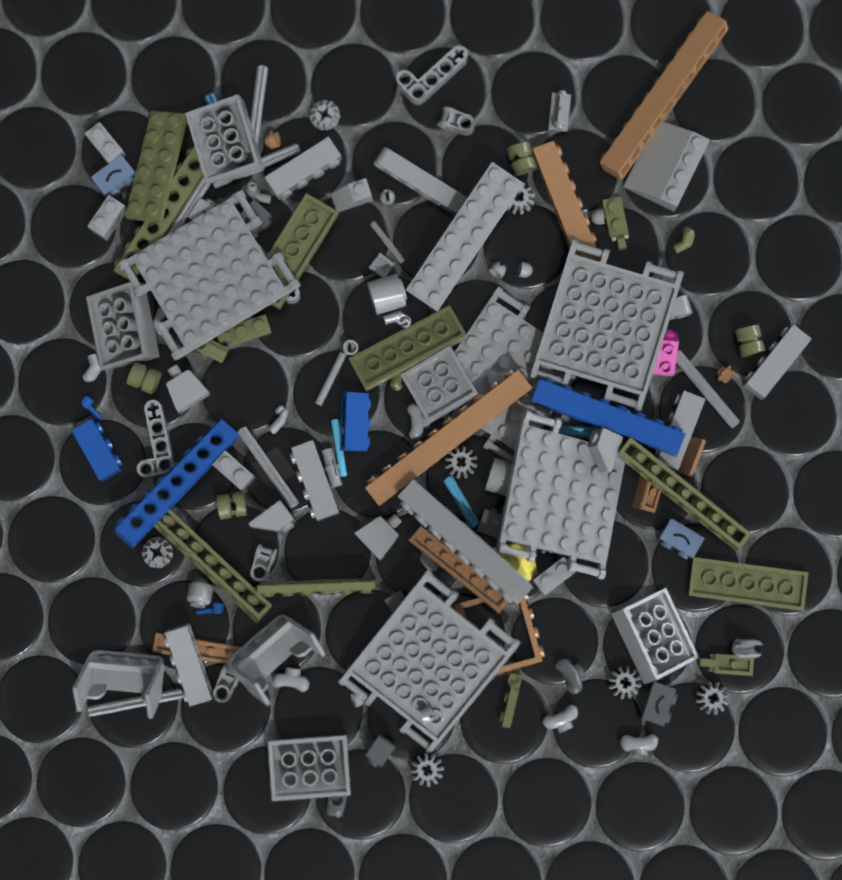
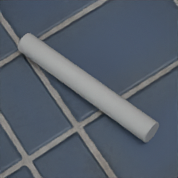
[315,352,346,406]

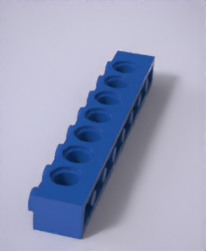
[115,420,239,549]

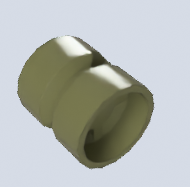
[506,142,537,176]
[735,325,766,357]
[127,362,162,395]
[217,491,248,520]

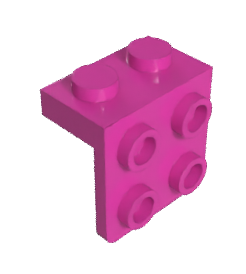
[652,330,679,376]

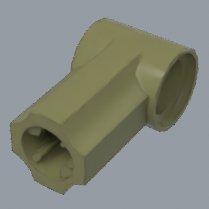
[195,340,229,364]

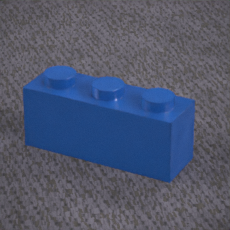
[340,392,371,452]
[71,419,123,482]

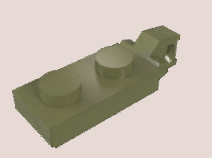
[602,197,629,251]
[217,314,272,345]
[698,654,754,676]
[500,673,522,728]

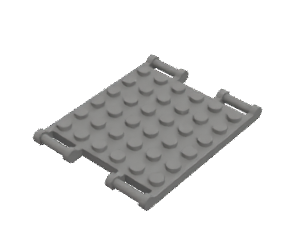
[118,190,301,360]
[530,239,684,411]
[441,286,576,463]
[496,409,626,580]
[338,570,521,754]

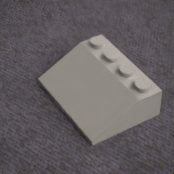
[185,94,265,184]
[623,122,710,211]
[86,282,160,371]
[611,588,699,684]
[268,734,351,801]

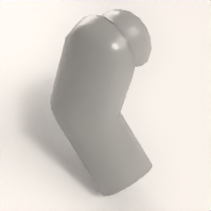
[153,307,170,335]
[83,354,101,382]
[268,405,289,434]

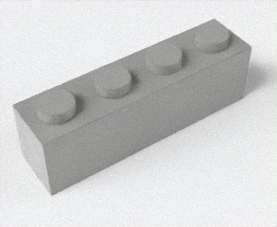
[265,137,342,200]
[744,325,812,400]
[654,391,705,472]
[290,440,340,521]
[164,623,213,706]

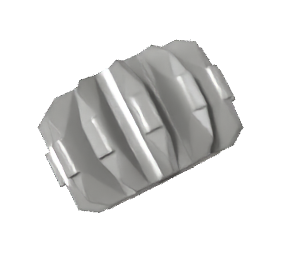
[507,183,535,215]
[445,446,477,479]
[608,666,641,699]
[696,682,729,715]
[411,753,444,787]

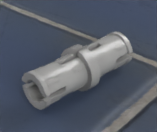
[321,448,342,488]

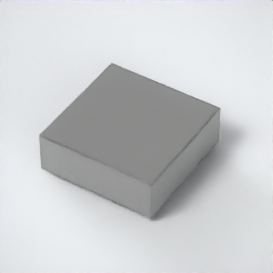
[369,253,395,278]

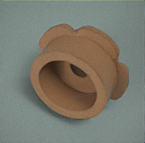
[265,131,280,150]
[717,366,734,383]

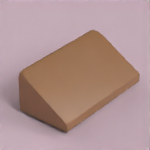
[677,437,706,477]
[632,476,661,513]

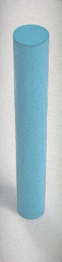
[331,419,347,477]

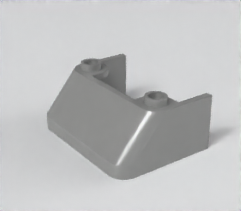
[227,615,325,706]
[73,650,164,719]

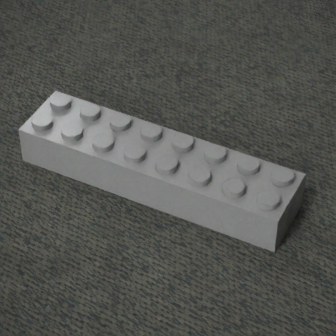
[406,162,524,312]
[398,479,533,605]

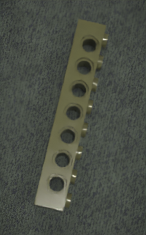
[113,146,203,282]
[617,437,751,550]
[147,507,272,623]

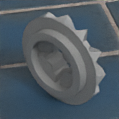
[310,100,340,130]
[142,537,173,568]

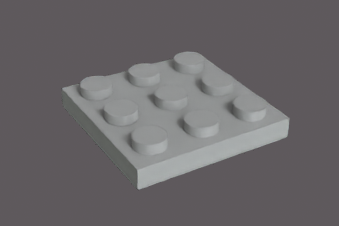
[401,346,479,424]

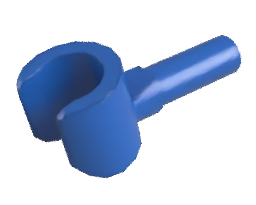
[81,396,102,420]
[196,603,224,615]

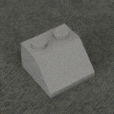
[248,501,296,533]

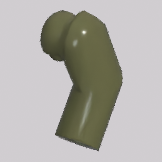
[672,227,695,254]
[390,369,409,391]

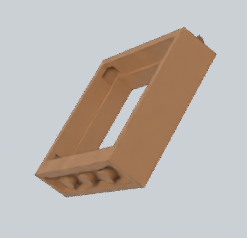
[454,594,545,675]

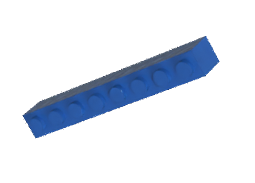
[532,378,686,457]

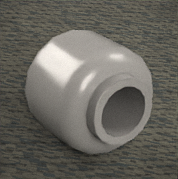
[187,578,213,608]

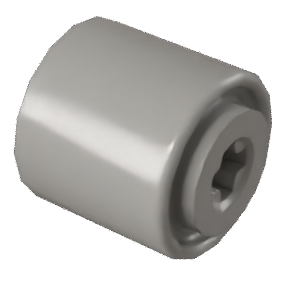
[367,274,407,315]
[485,457,513,497]

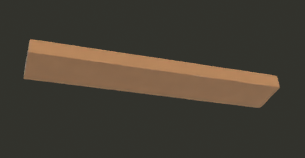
[408,526,508,613]
[152,633,241,664]

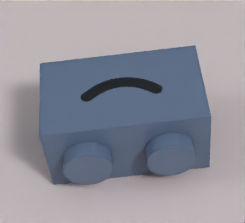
[91,155,136,198]
[658,518,705,560]

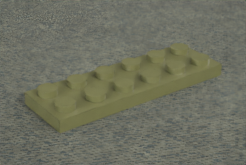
[125,111,187,223]
[266,193,339,310]
[348,305,468,391]
[688,557,808,611]
[257,578,376,597]

